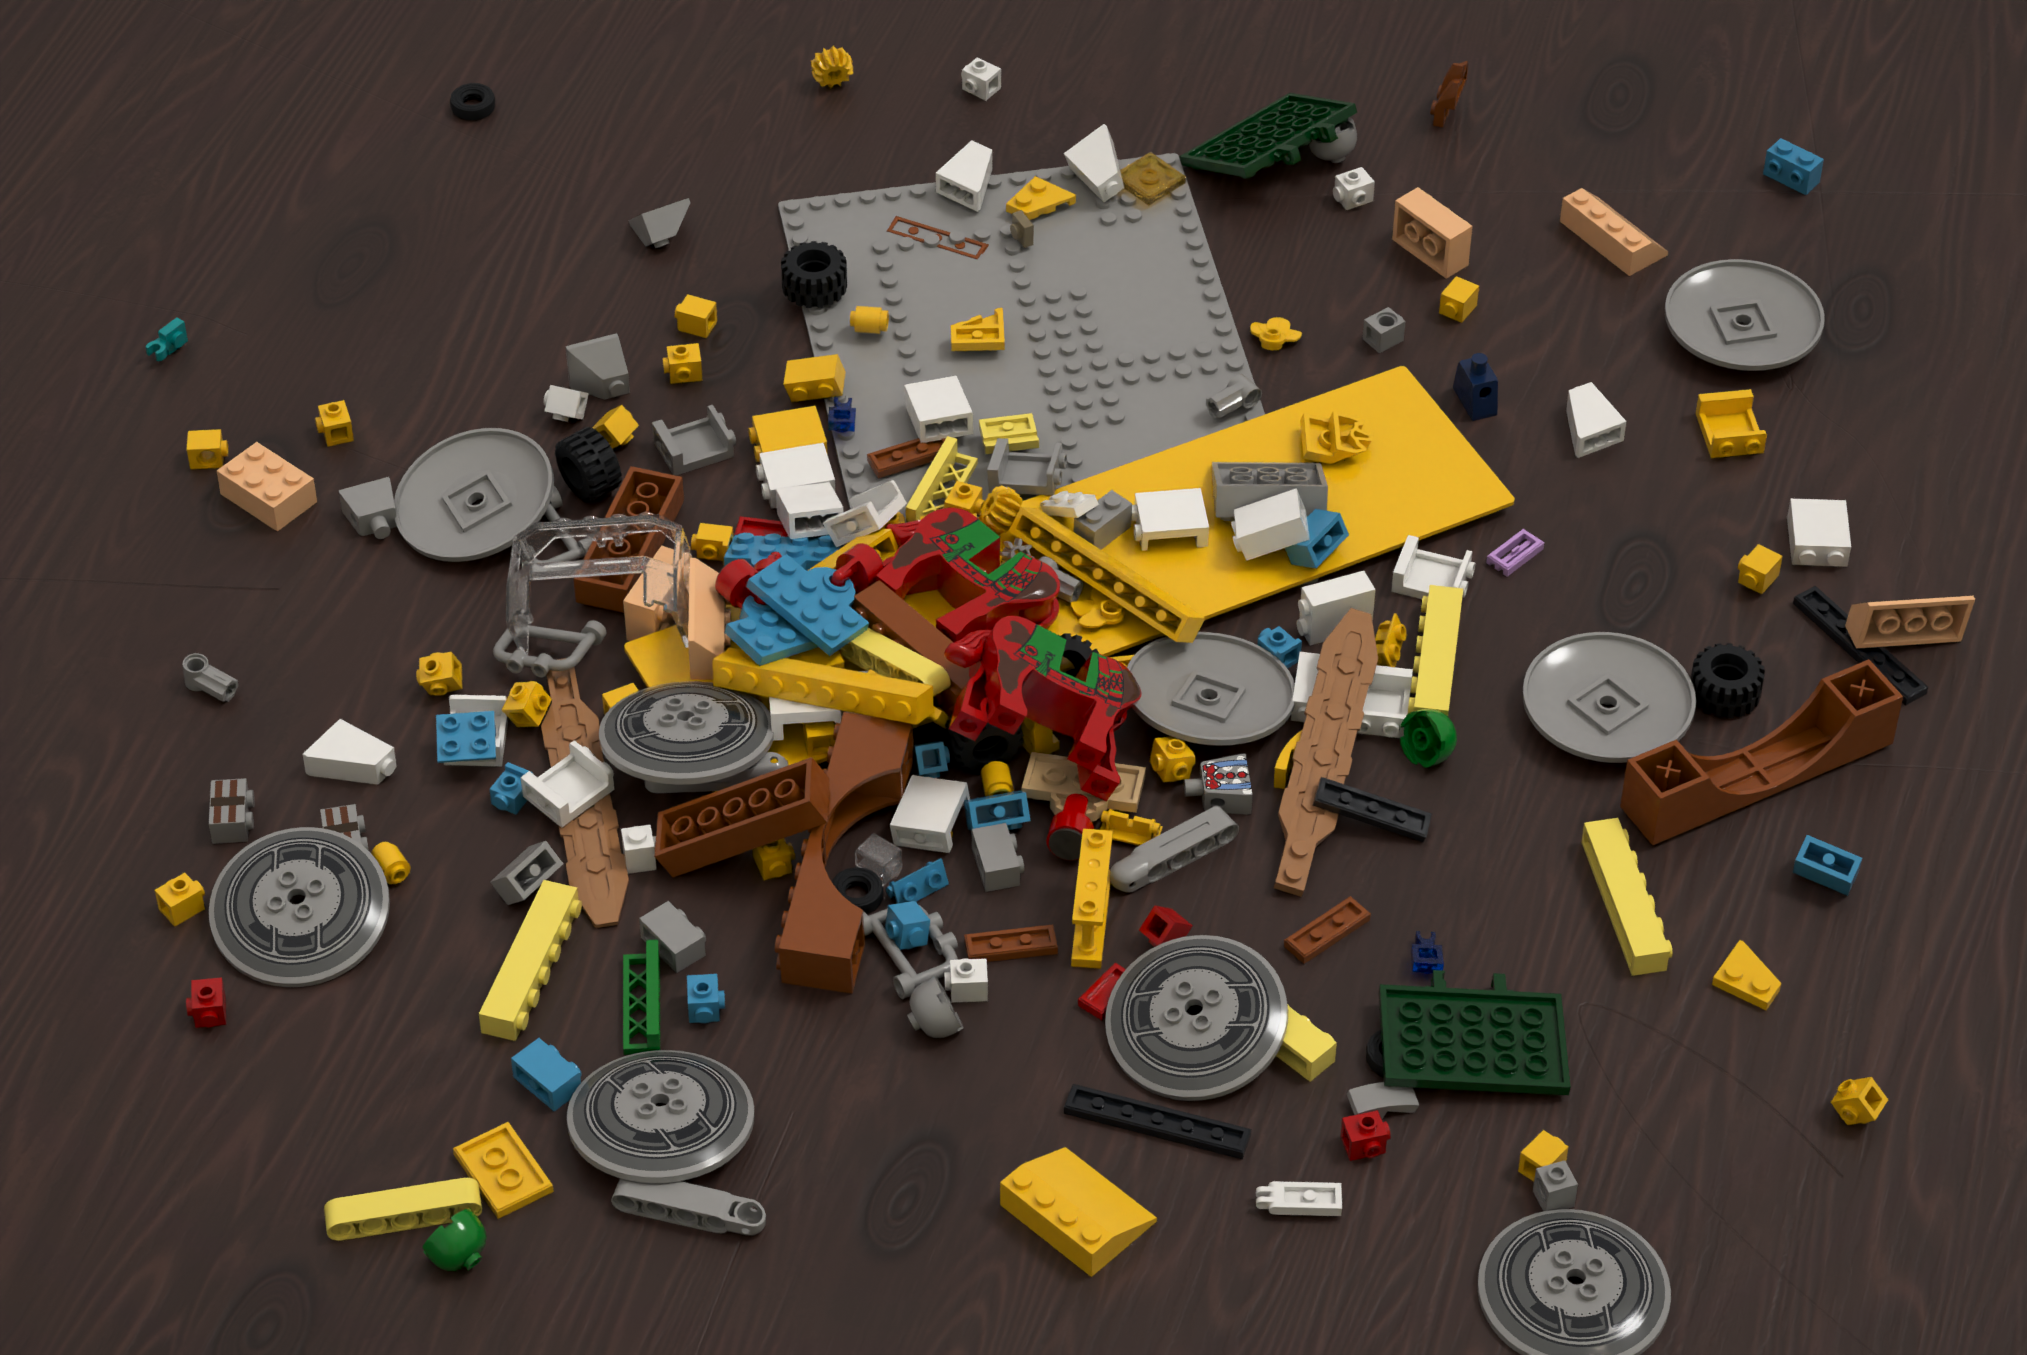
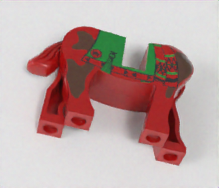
[856,508,1060,642]
[944,616,1142,802]

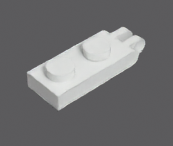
[1040,491,1099,518]
[1256,1181,1342,1216]

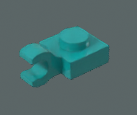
[145,317,188,362]

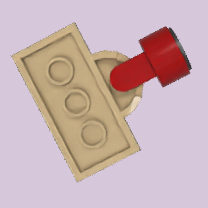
[1021,752,1146,860]

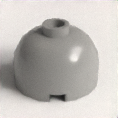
[1308,118,1357,163]
[907,976,964,1038]

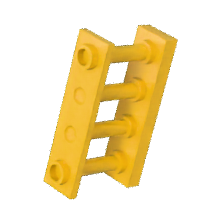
[1071,829,1113,969]

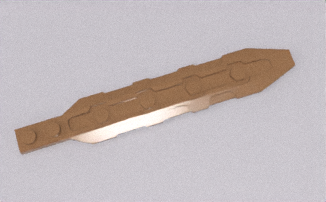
[1273,608,1378,897]
[541,658,629,928]

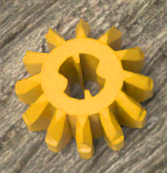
[811,45,853,88]
[979,485,1022,534]

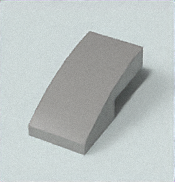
[1347,1082,1419,1119]

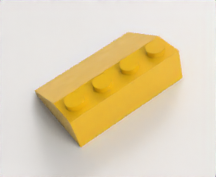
[1000,1147,1157,1277]

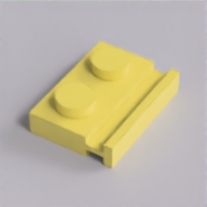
[979,413,1039,454]

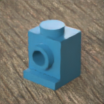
[1257,626,1302,668]
[490,762,533,815]

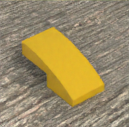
[1274,729,1303,789]

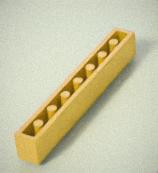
[1009,507,1205,643]
[712,648,933,725]

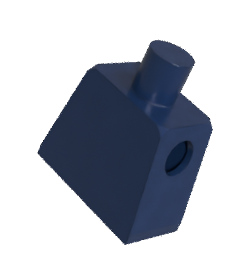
[1453,353,1498,421]

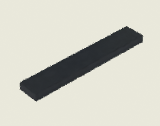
[1793,586,1928,706]
[1064,1084,1252,1160]

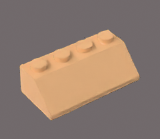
[1560,188,1668,276]
[688,558,731,680]
[1845,596,1975,648]

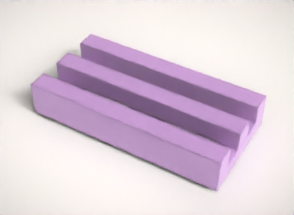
[1486,529,1544,577]

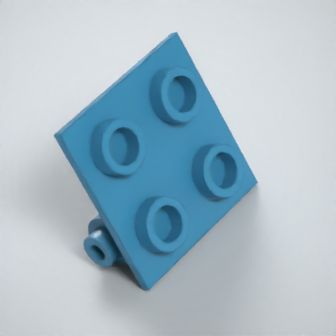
[436,711,496,763]

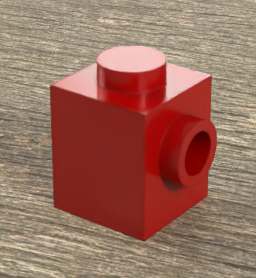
[1139,905,1193,947]
[186,977,226,1028]
[1340,1110,1391,1161]

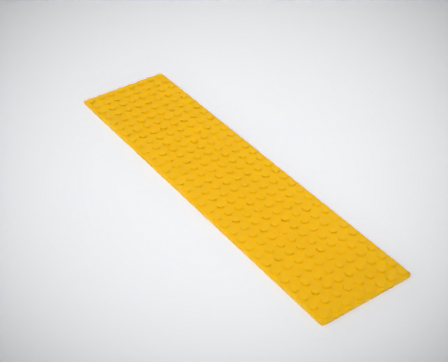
[624,366,1515,792]

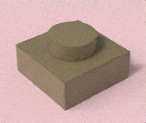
[1010,210,1034,248]

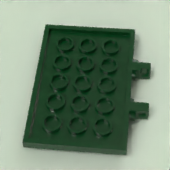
[1179,93,1358,179]
[1378,970,1571,1095]

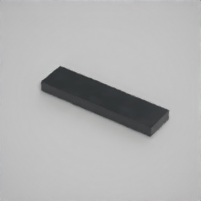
[1313,777,1432,842]

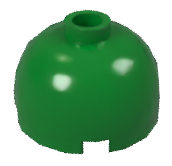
[1400,709,1457,768]
[422,1208,487,1271]

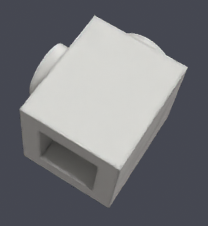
[961,57,1001,101]
[1333,167,1375,210]
[544,385,589,422]
[621,825,656,874]
[944,959,988,1003]

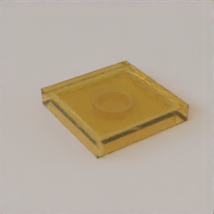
[1120,152,1186,206]

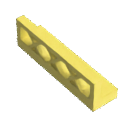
[906,436,978,522]

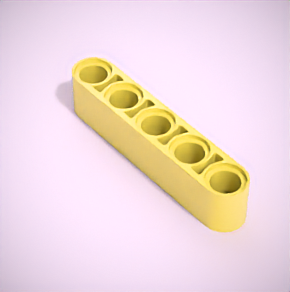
[840,628,951,696]
[324,1178,482,1241]

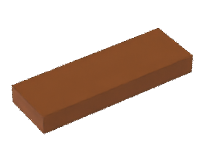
[867,438,946,479]
[1284,896,1371,964]
[964,924,1058,962]

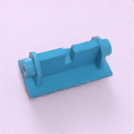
[886,858,949,904]

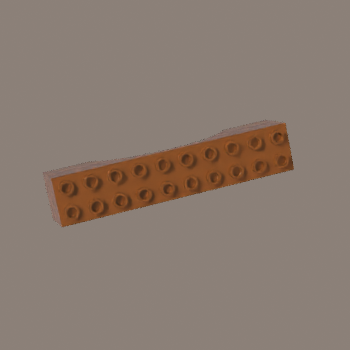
[1620,659,1903,846]
[775,712,914,994]

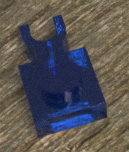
[828,397,856,433]
[1411,931,1444,974]

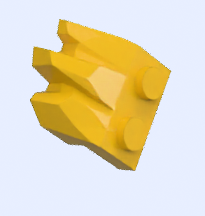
[1300,411,1374,464]

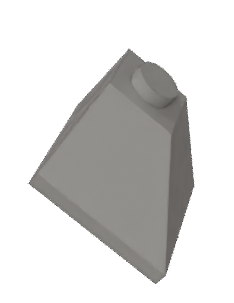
[628,198,690,248]
[566,333,630,400]

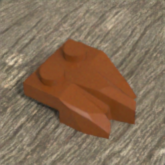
[1430,61,1468,128]

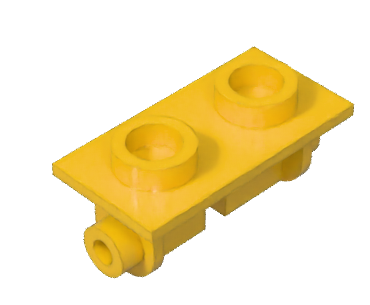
[1375,613,1407,667]
[1100,809,1163,846]

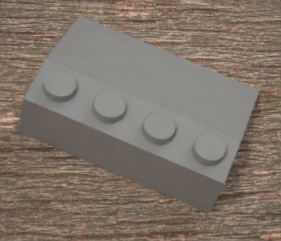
[1212,462,1328,521]

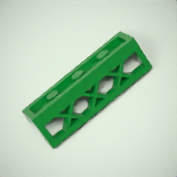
[623,940,660,1055]

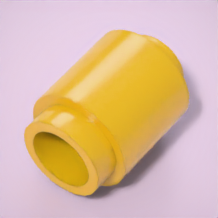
[850,306,889,334]
[981,761,1014,797]
[371,842,411,884]

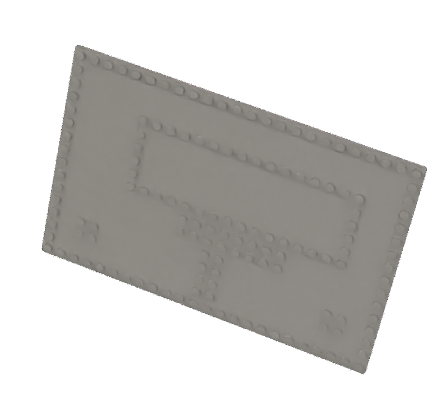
[778,153,1319,585]

